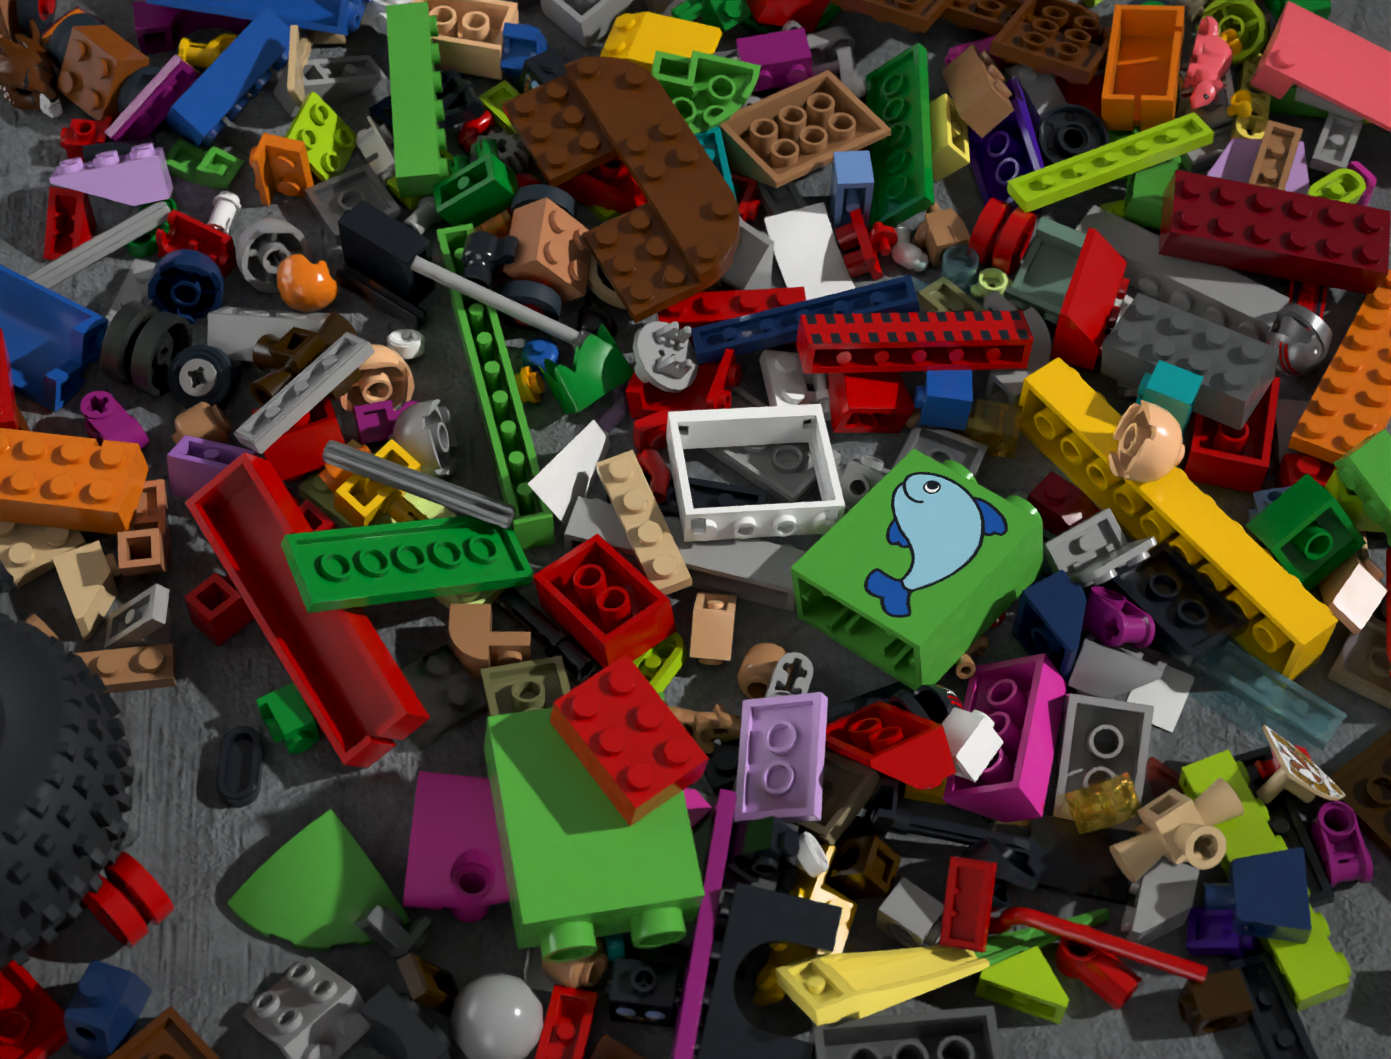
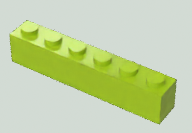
[1179,749,1351,1012]

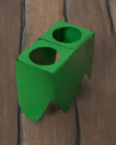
[538,324,634,415]

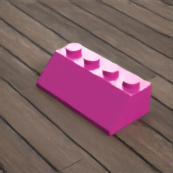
[943,653,1067,823]

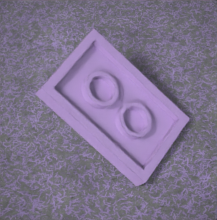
[734,692,828,824]

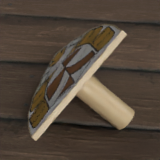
[1256,725,1346,804]

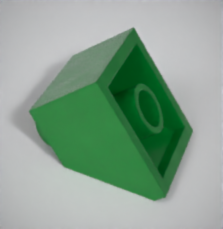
[1245,473,1366,591]

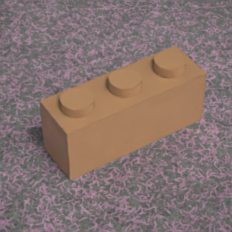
[941,44,1014,138]

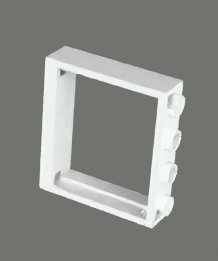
[666,404,845,542]

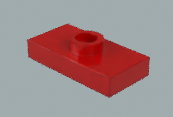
[939,856,997,953]

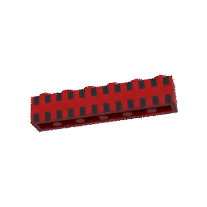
[796,310,1034,374]

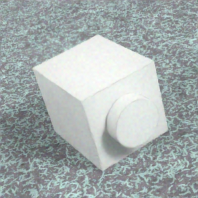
[942,707,1004,782]

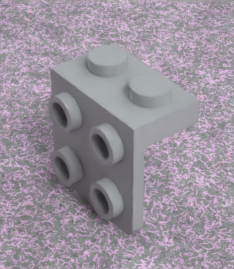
[1043,508,1158,588]
[243,957,371,1059]

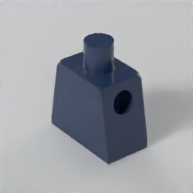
[1204,848,1312,943]
[63,960,152,1059]

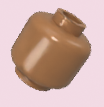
[172,402,233,445]
[737,643,795,699]
[540,937,608,990]

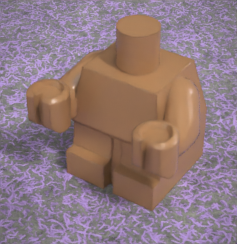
[910,203,970,267]

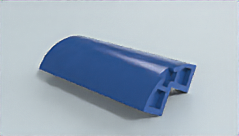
[146,0,373,35]
[0,264,109,412]

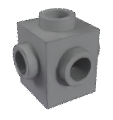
[838,455,891,510]

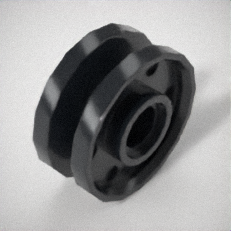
[1034,104,1109,167]

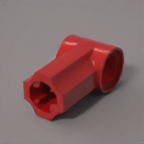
[1054,924,1143,1011]

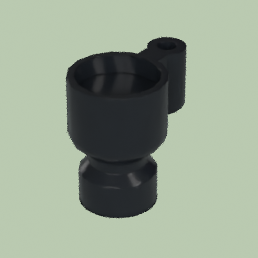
[462,232,518,289]

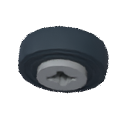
[168,344,238,409]

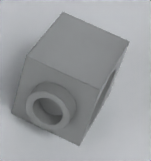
[875,877,944,948]

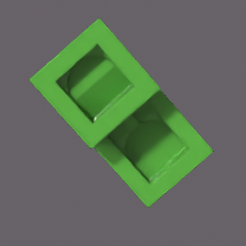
[165,138,244,189]

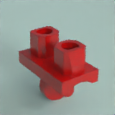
[835,208,898,281]

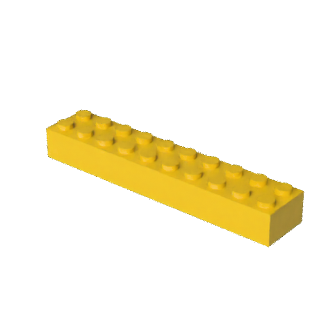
[1014,357,1338,687]

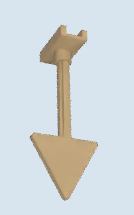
[287,25,347,107]

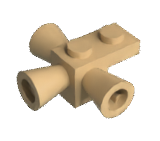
[1110,777,1244,883]

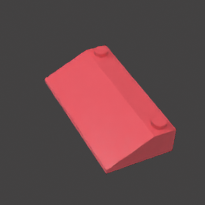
[1250,1,1391,132]

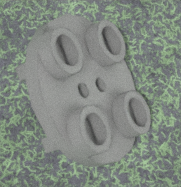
[633,321,699,394]

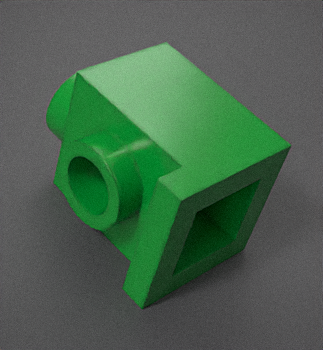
[256,682,320,755]

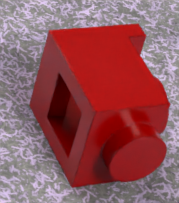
[60,116,114,163]

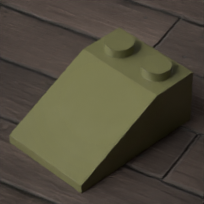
[480,655,571,716]

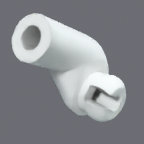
[891,227,929,272]

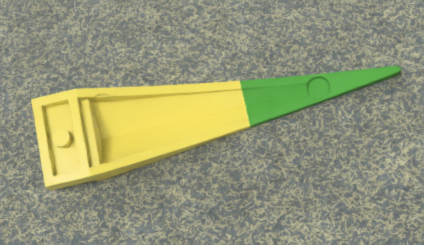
[775,908,1110,1026]

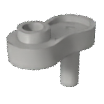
[812,46,867,101]

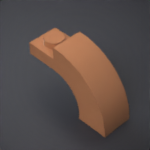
[117,479,171,577]

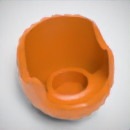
[277,254,339,312]

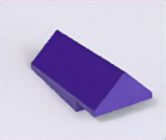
[968,76,1044,214]

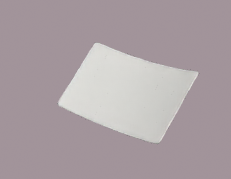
[764,202,855,300]

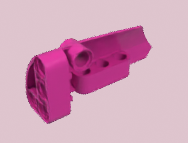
[403,771,712,922]

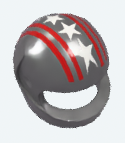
[1266,303,1332,377]

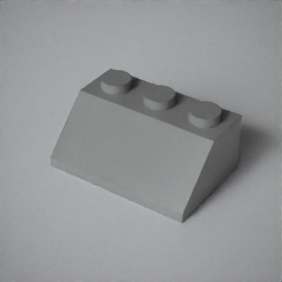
[207,306,330,368]

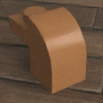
[449,604,532,680]

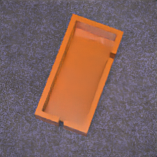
[1101,5,1185,131]
[0,428,149,535]

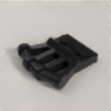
[368,65,485,134]

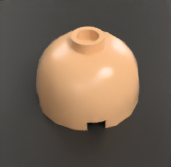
[339,344,415,412]
[1109,400,1185,483]

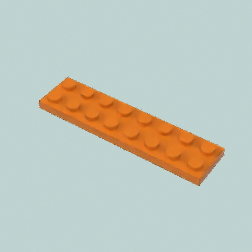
[1288,269,1391,464]

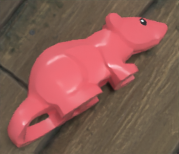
[1183,16,1233,109]

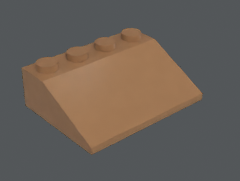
[717,70,891,188]

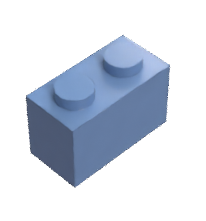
[829,151,874,233]

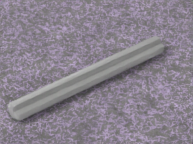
[25,200,171,289]

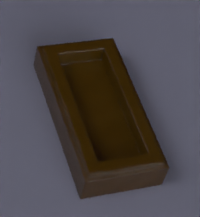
[397,953,459,1017]

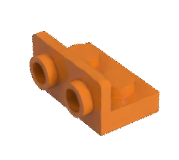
[249,133,314,206]

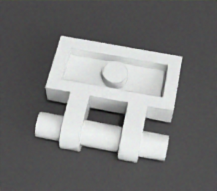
[759,349,831,421]

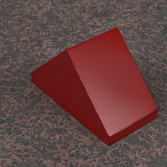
[43,186,97,260]

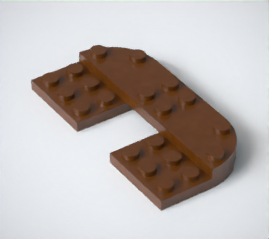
[830,0,1111,85]
[502,56,741,324]

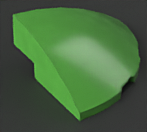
[651,50,761,134]
[227,809,411,951]

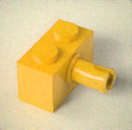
[334,439,429,527]

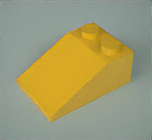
[600,12,722,73]

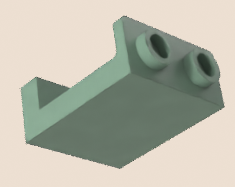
[1004,216,1086,331]

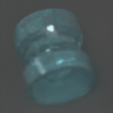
[939,245,979,294]

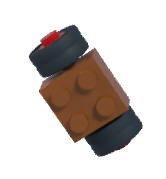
[48,13,169,133]

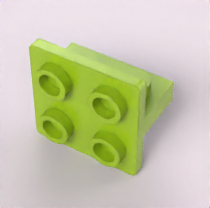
[285,91,357,182]

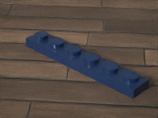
[691,275,920,365]

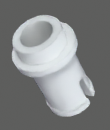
[206,191,241,235]

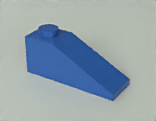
[914,370,973,430]

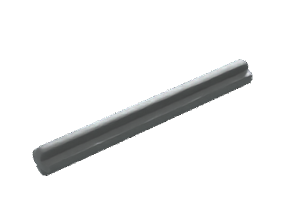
[322,440,515,528]

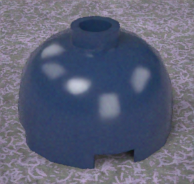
[148,249,224,324]

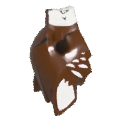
[0,20,63,118]

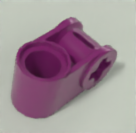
[80,391,149,449]
[1082,586,1155,648]
[1307,801,1373,888]

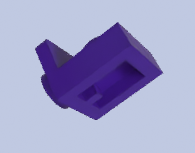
[1186,907,1257,960]

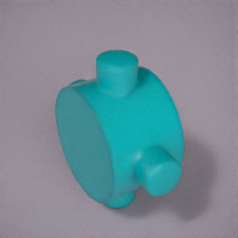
[603,933,626,966]

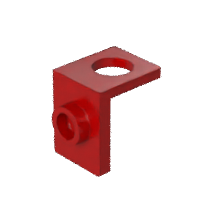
[730,173,760,224]

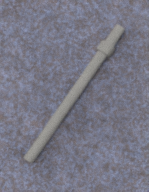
[410,255,596,350]

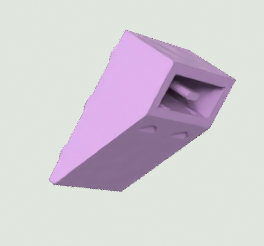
[49,143,173,206]

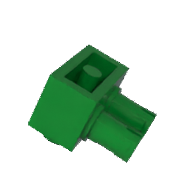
[433,138,518,228]

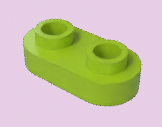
[1306,168,1366,204]
[633,632,687,693]

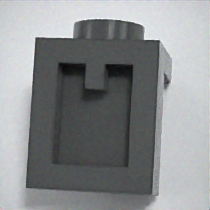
[353,905,432,958]

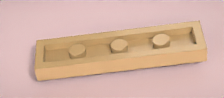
[596,450,692,595]

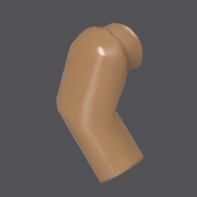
[953,634,990,679]

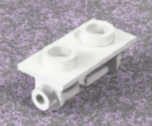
[356,116,396,187]

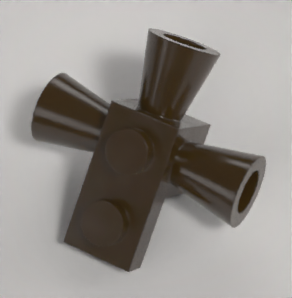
[250,312,362,407]

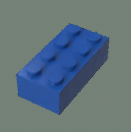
[164,6,290,147]

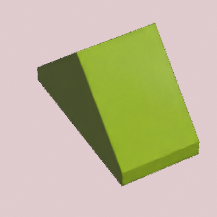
[975,946,1069,1024]

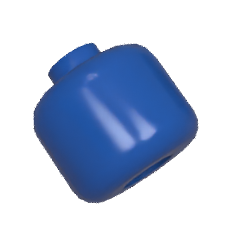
[522,337,560,379]

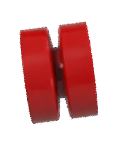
[967,197,1036,276]
[82,851,175,949]

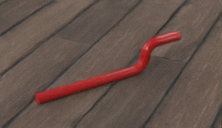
[943,902,1208,984]

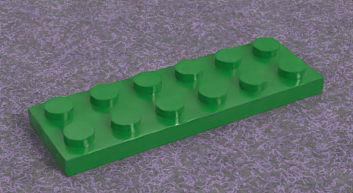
[865,42,934,230]
[280,515,534,613]

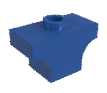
[500,22,549,77]

